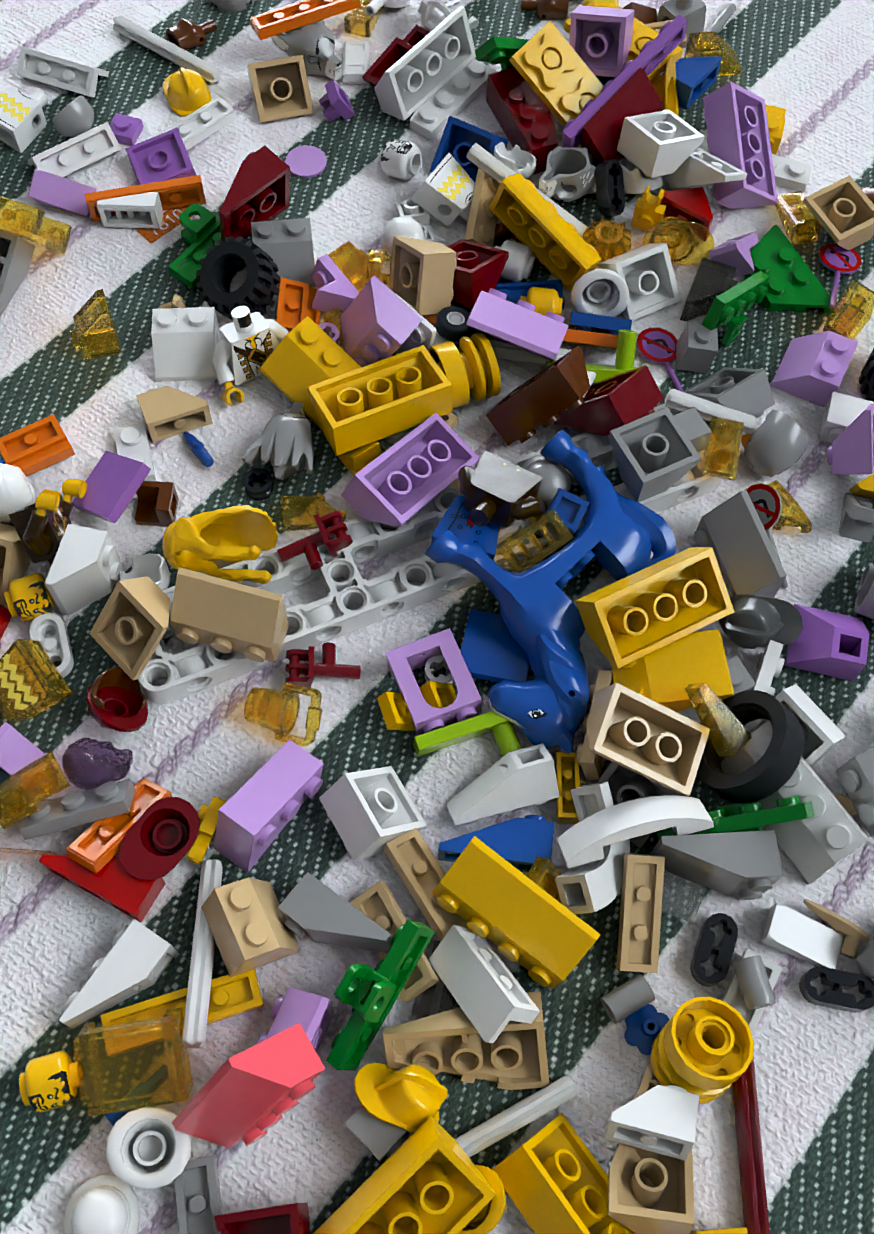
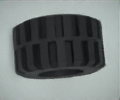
[196,236,281,320]

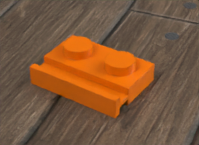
[275,277,321,332]
[0,414,75,477]

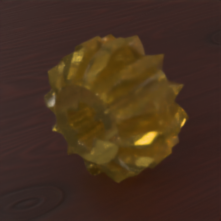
[583,217,632,267]

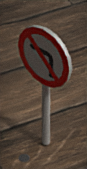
[746,483,788,589]

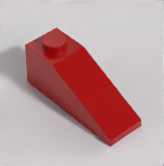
[39,854,166,922]

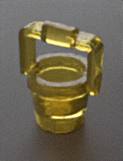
[244,683,322,746]

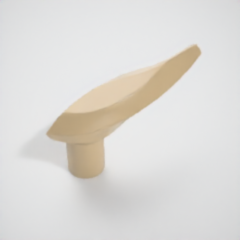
[159,295,186,309]
[803,899,870,959]

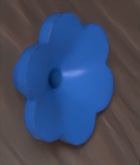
[624,1004,670,1055]

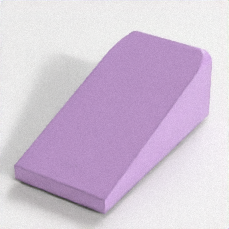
[28,169,97,217]

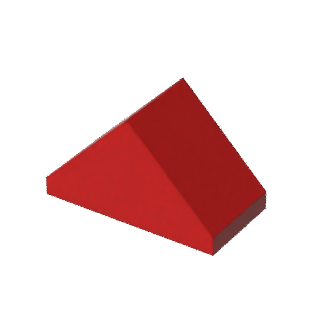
[660,187,713,241]

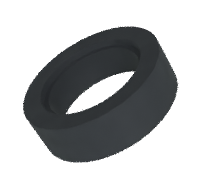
[696,690,804,803]

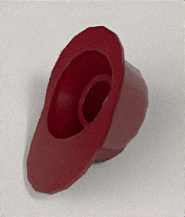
[119,797,200,881]

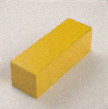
[554,752,580,824]

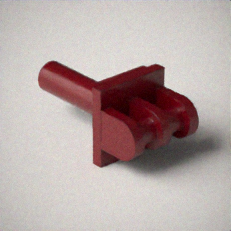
[277,511,353,570]
[285,642,361,692]

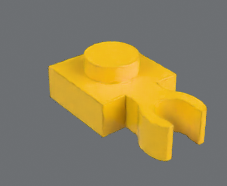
[631,185,666,235]
[187,796,227,865]

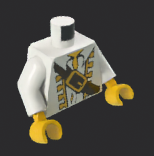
[212,306,289,406]

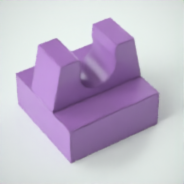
[319,80,355,122]

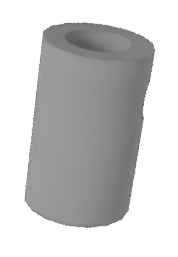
[732,955,776,1010]
[600,974,655,1024]

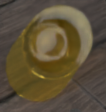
[642,217,714,265]

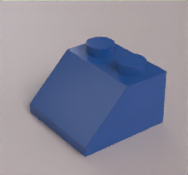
[429,116,509,182]

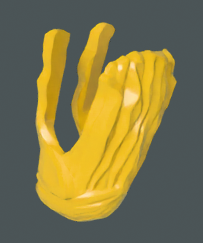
[162,505,278,584]

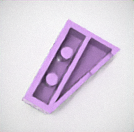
[214,739,324,873]

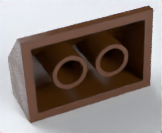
[486,346,591,446]

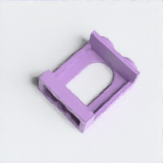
[385,628,482,736]

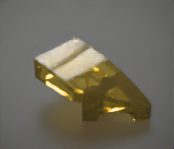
[766,480,812,533]
[279,492,346,531]

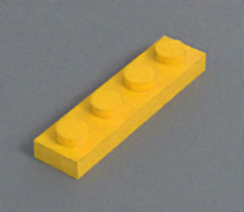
[100,969,265,1056]

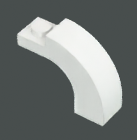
[555,781,630,914]

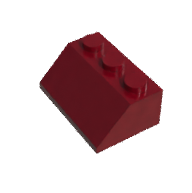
[581,68,663,167]

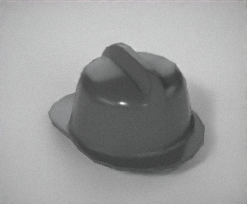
[719,594,803,649]

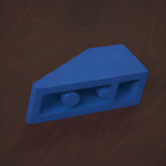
[438,815,554,875]

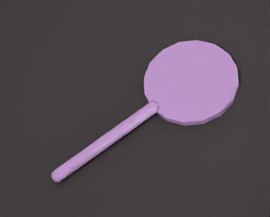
[285,145,327,178]

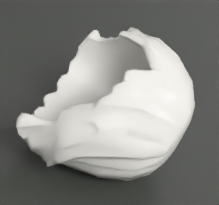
[0,463,35,524]

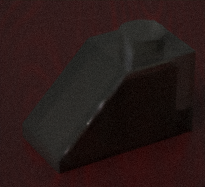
[680,257,738,322]

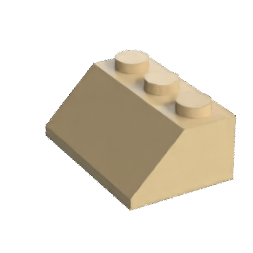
[170,568,289,663]
[586,682,710,797]

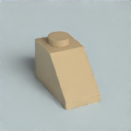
[136,386,213,443]

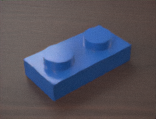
[570,311,632,335]

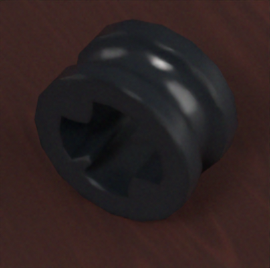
[243,468,274,501]

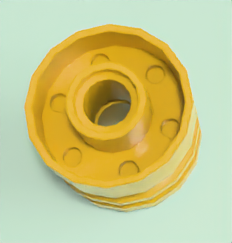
[428,332,501,409]
[650,996,754,1104]

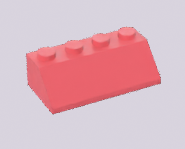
[172,1022,325,1148]

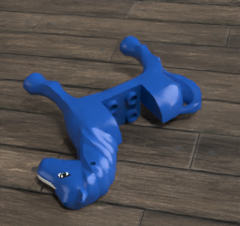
[425,430,676,753]

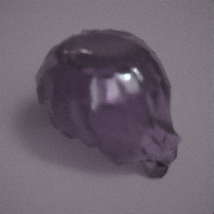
[62,737,133,790]

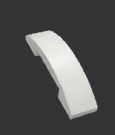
[557,795,714,868]

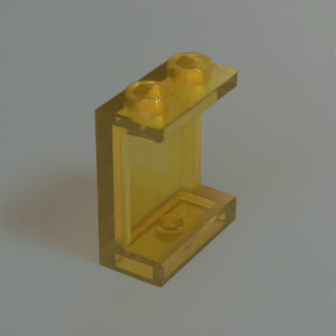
[0,196,72,255]
[74,1007,193,1116]

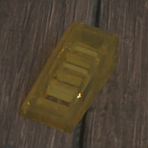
[344,0,384,38]
[775,191,822,245]
[497,509,574,573]
[685,683,752,757]

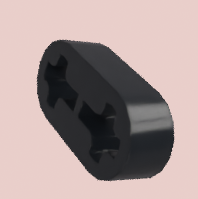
[595,159,625,218]
[690,913,738,987]
[799,967,874,1013]

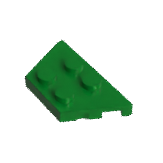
[743,225,834,314]

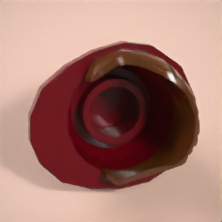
[86,668,148,732]

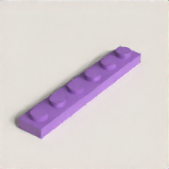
[562,14,688,148]

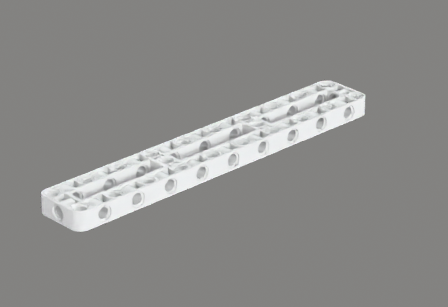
[139,404,728,705]

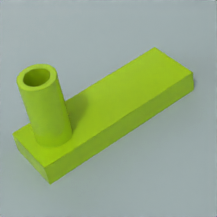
[546,330,638,382]
[413,711,521,757]

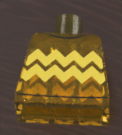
[0,639,73,721]

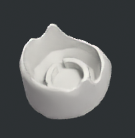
[619,157,663,194]

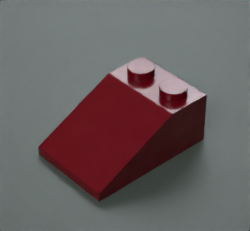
[219,145,290,242]
[554,365,664,436]

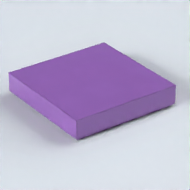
[125,128,196,185]
[72,451,151,523]

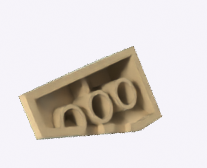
[383,992,550,1090]
[608,1059,695,1234]

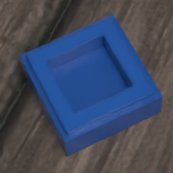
[543,488,590,534]

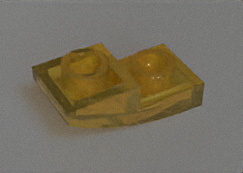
[702,416,744,481]
[0,752,70,829]

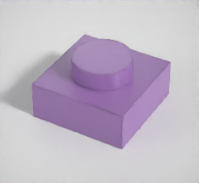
[109,113,144,146]

